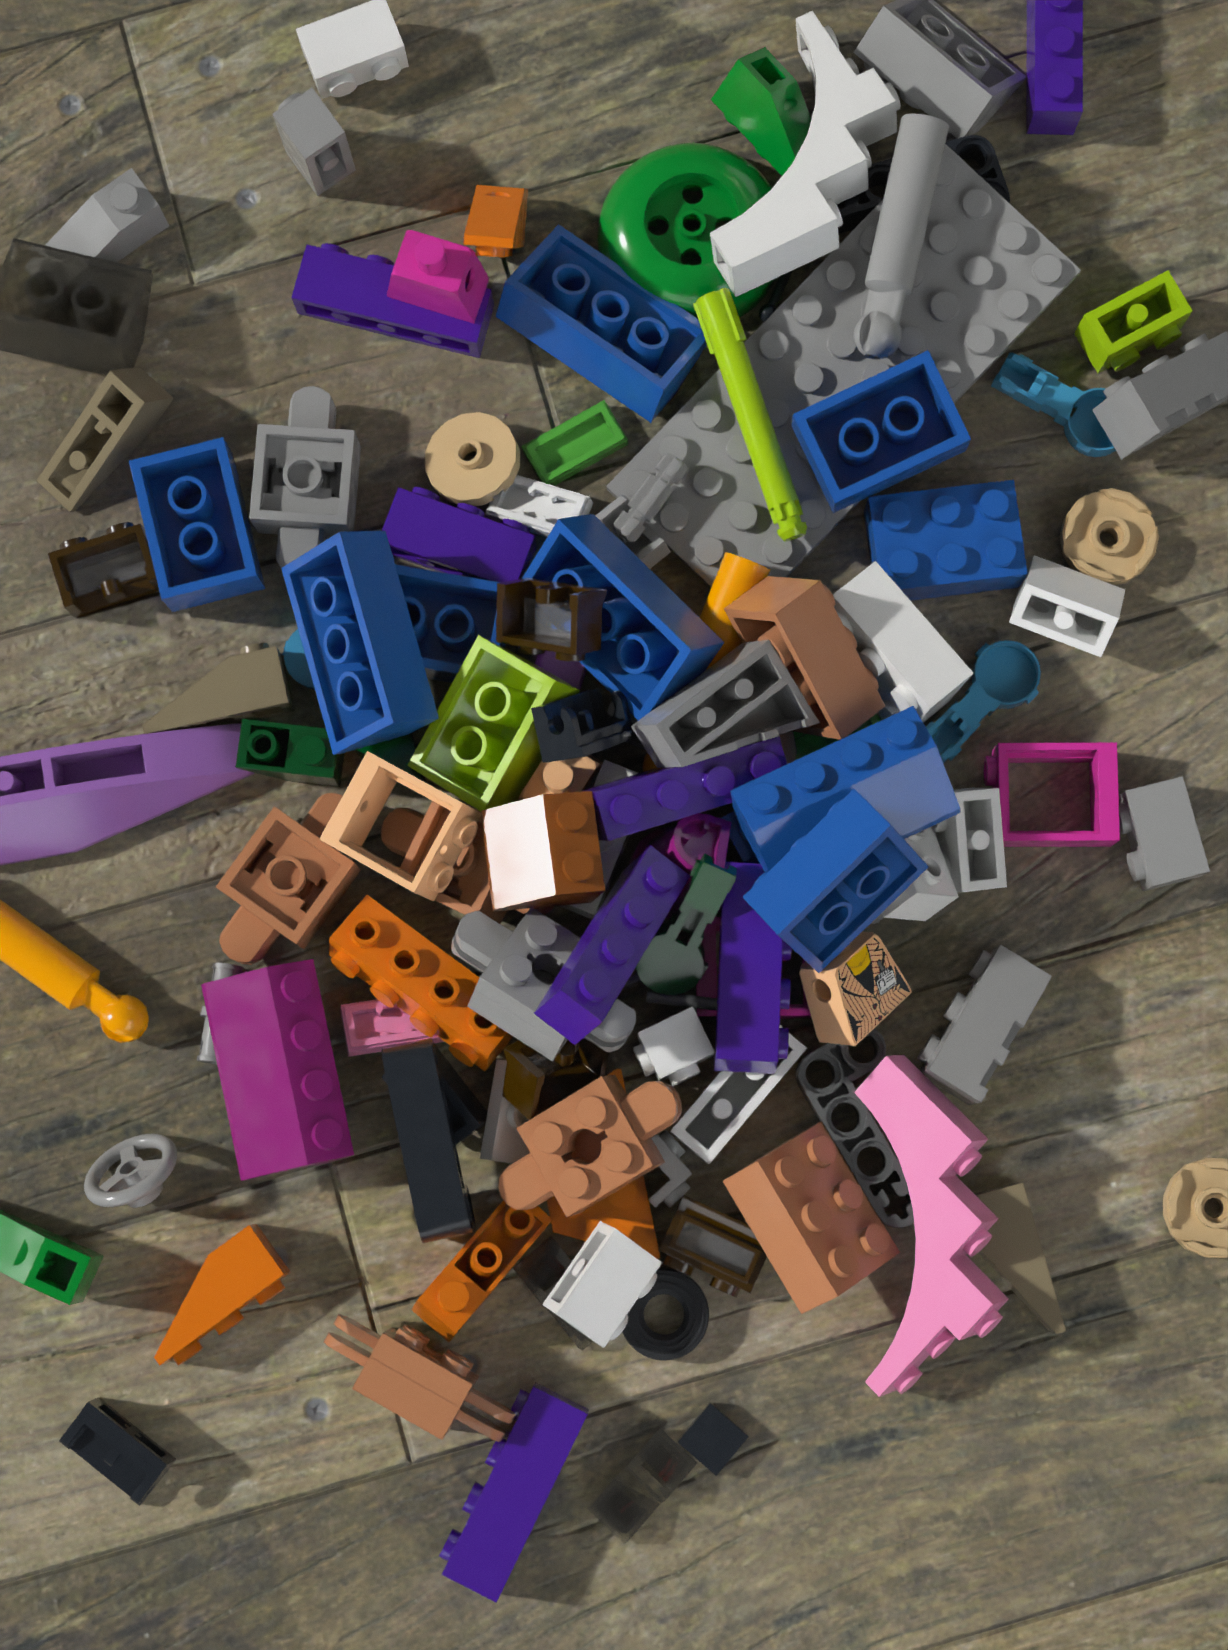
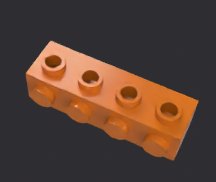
[329,895,513,1071]

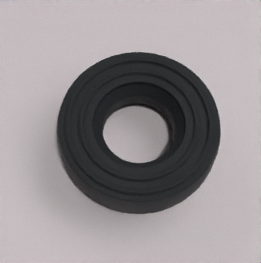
[622,1268,709,1361]

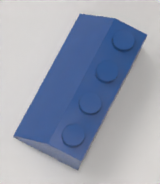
[495,224,707,423]
[522,514,724,721]
[281,531,439,755]
[730,706,961,872]

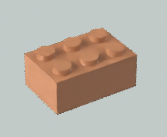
[724,576,885,740]
[723,1121,900,1314]

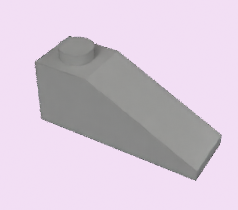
[25,168,169,306]

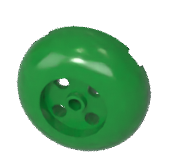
[597,143,776,319]

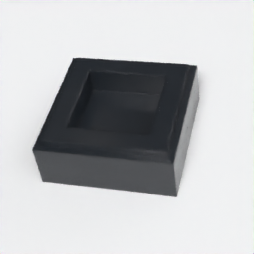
[677,1402,749,1476]

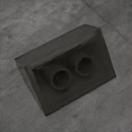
[0,238,153,375]

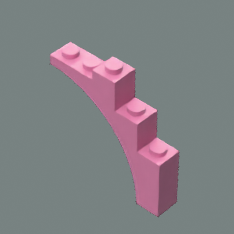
[854,1055,1009,1397]

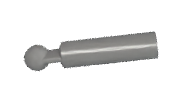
[854,113,949,360]

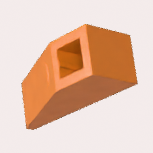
[463,185,528,258]
[412,1200,553,1343]
[154,1224,291,1366]

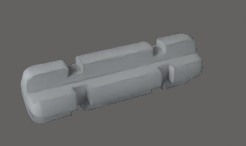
[613,453,688,542]

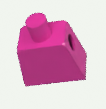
[387,230,489,324]

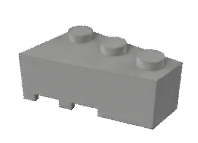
[1093,331,1228,460]
[631,640,820,768]
[917,945,1052,1105]

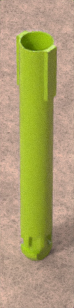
[693,288,807,542]

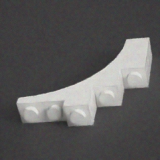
[710,11,901,297]

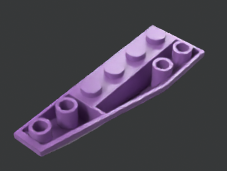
[0,723,255,866]

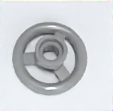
[84,1133,177,1208]

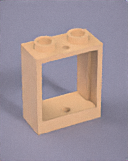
[320,751,481,901]

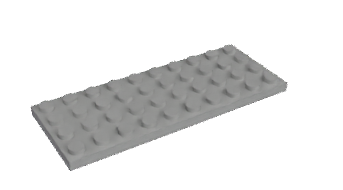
[606,144,1081,588]

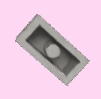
[272,88,356,196]
[1119,776,1210,891]

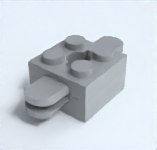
[249,386,361,568]
[451,908,636,1061]

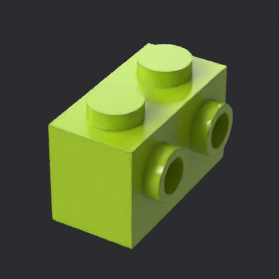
[1074,270,1193,374]

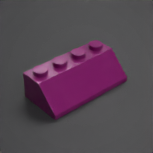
[201,959,354,1181]

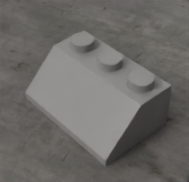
[853,0,1026,139]

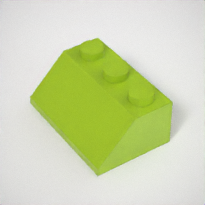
[407,635,580,811]

